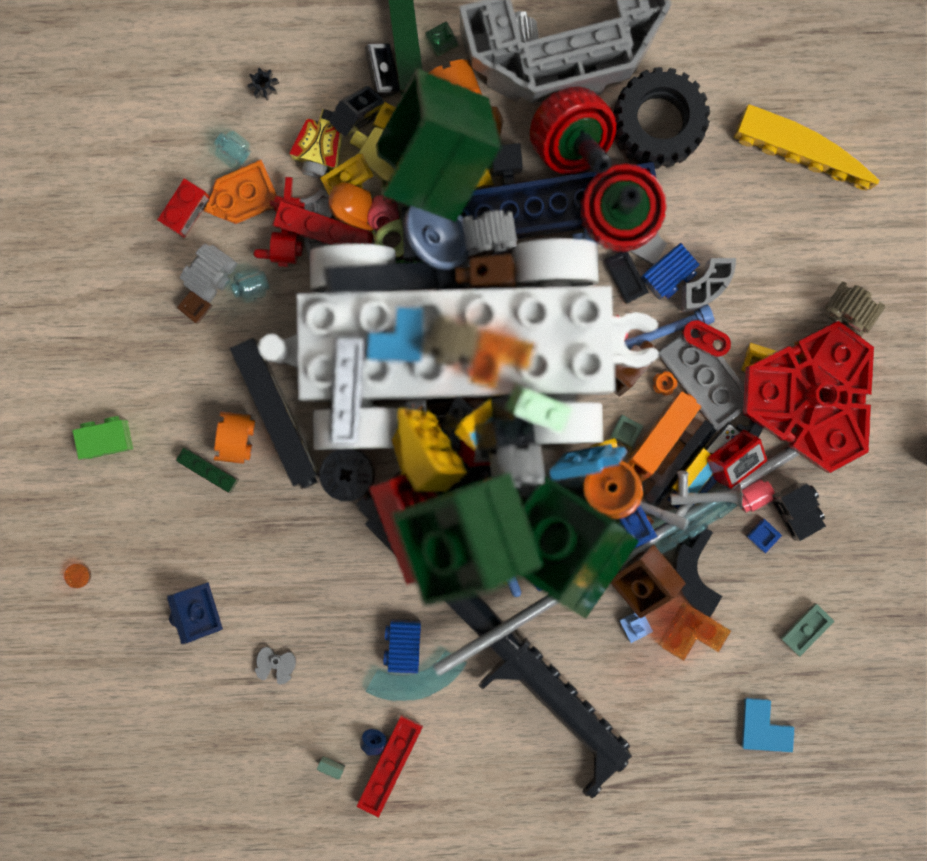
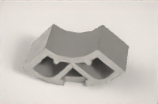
[681,258,736,312]

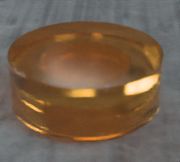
[64,563,91,589]

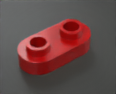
[682,320,731,357]

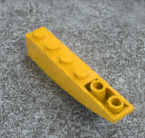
[733,104,880,190]

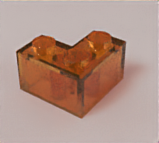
[469,329,536,391]
[658,602,731,661]

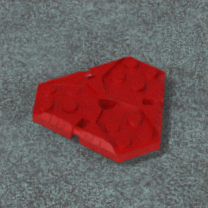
[743,321,874,473]

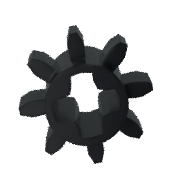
[247,68,279,101]

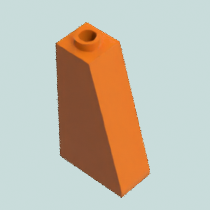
[625,391,702,483]

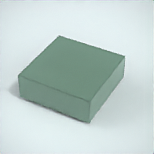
[610,415,644,448]
[317,756,345,779]

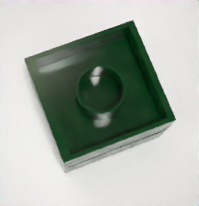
[376,68,501,222]
[392,472,543,607]
[521,476,639,619]

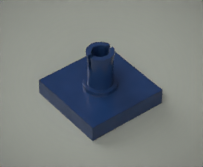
[166,582,223,645]

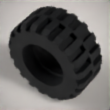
[613,67,710,169]

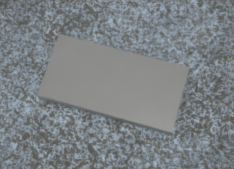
[658,329,744,431]

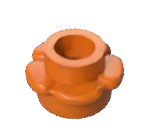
[653,371,677,396]

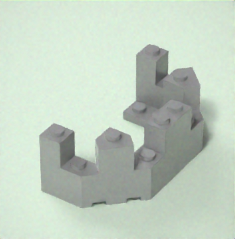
[459,0,672,104]

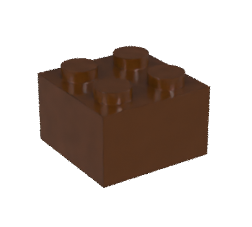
[611,544,686,619]

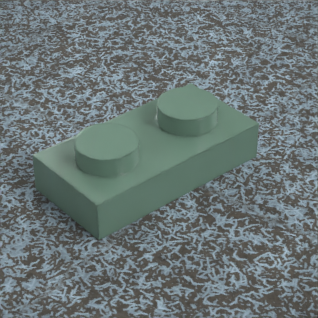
[780,603,835,657]

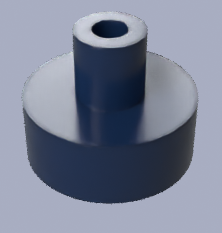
[360,729,386,756]

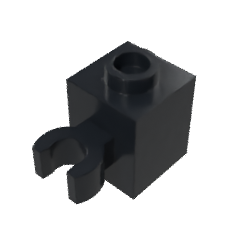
[488,143,523,186]

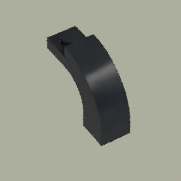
[673,526,723,617]

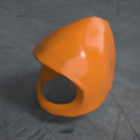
[328,182,373,231]

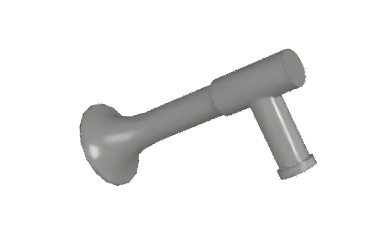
[670,471,743,509]
[640,500,693,531]

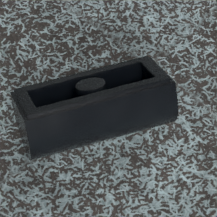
[364,43,400,98]

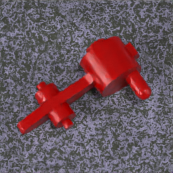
[253,177,305,268]

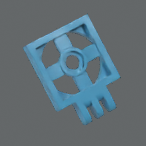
[549,444,626,480]

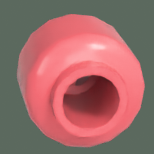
[367,195,399,231]

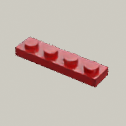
[272,201,373,246]
[356,715,423,818]

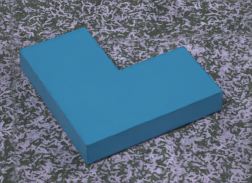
[368,307,424,363]
[742,698,795,752]

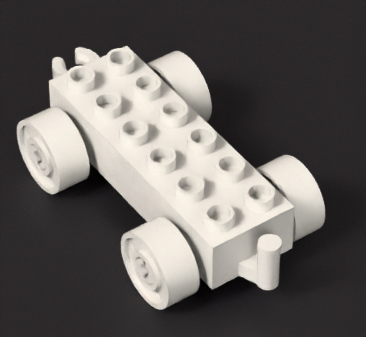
[259,239,659,450]

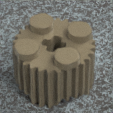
[825,281,885,337]
[421,315,481,368]

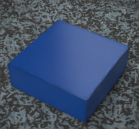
[746,518,782,554]

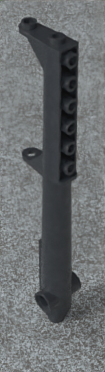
[355,491,632,798]

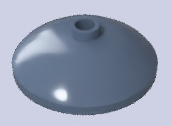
[405,206,469,270]

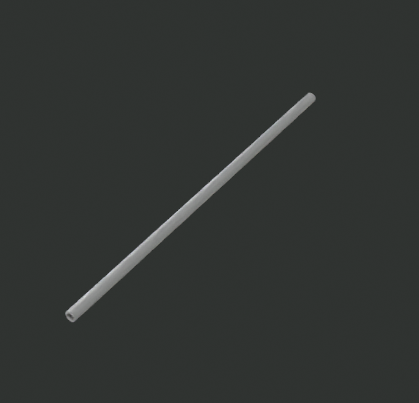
[432,447,799,676]

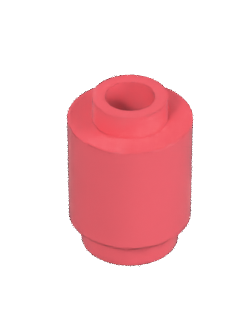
[742,479,775,513]

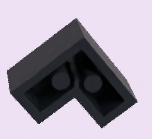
[474,395,536,451]
[772,483,826,541]

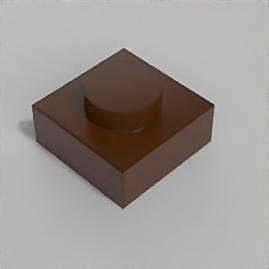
[177,291,213,325]

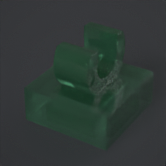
[425,21,458,56]

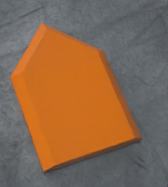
[204,160,277,224]

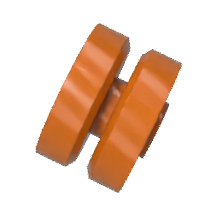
[584,461,643,520]

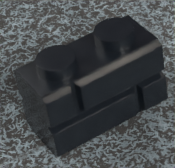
[329,86,384,136]

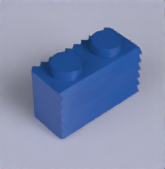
[641,243,700,300]
[384,619,421,674]

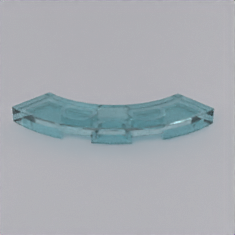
[654,502,738,554]
[365,650,467,701]

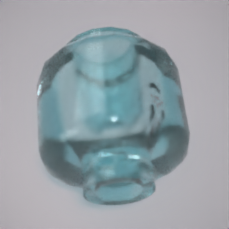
[213,131,252,168]
[230,267,269,303]

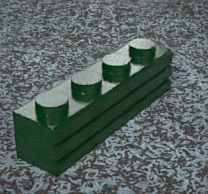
[176,448,239,493]

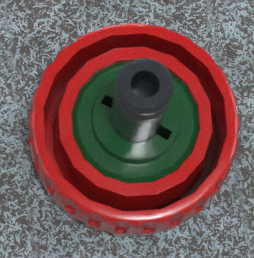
[529,86,616,174]
[580,164,667,252]

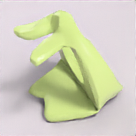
[371,218,404,257]

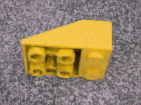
[398,408,467,492]

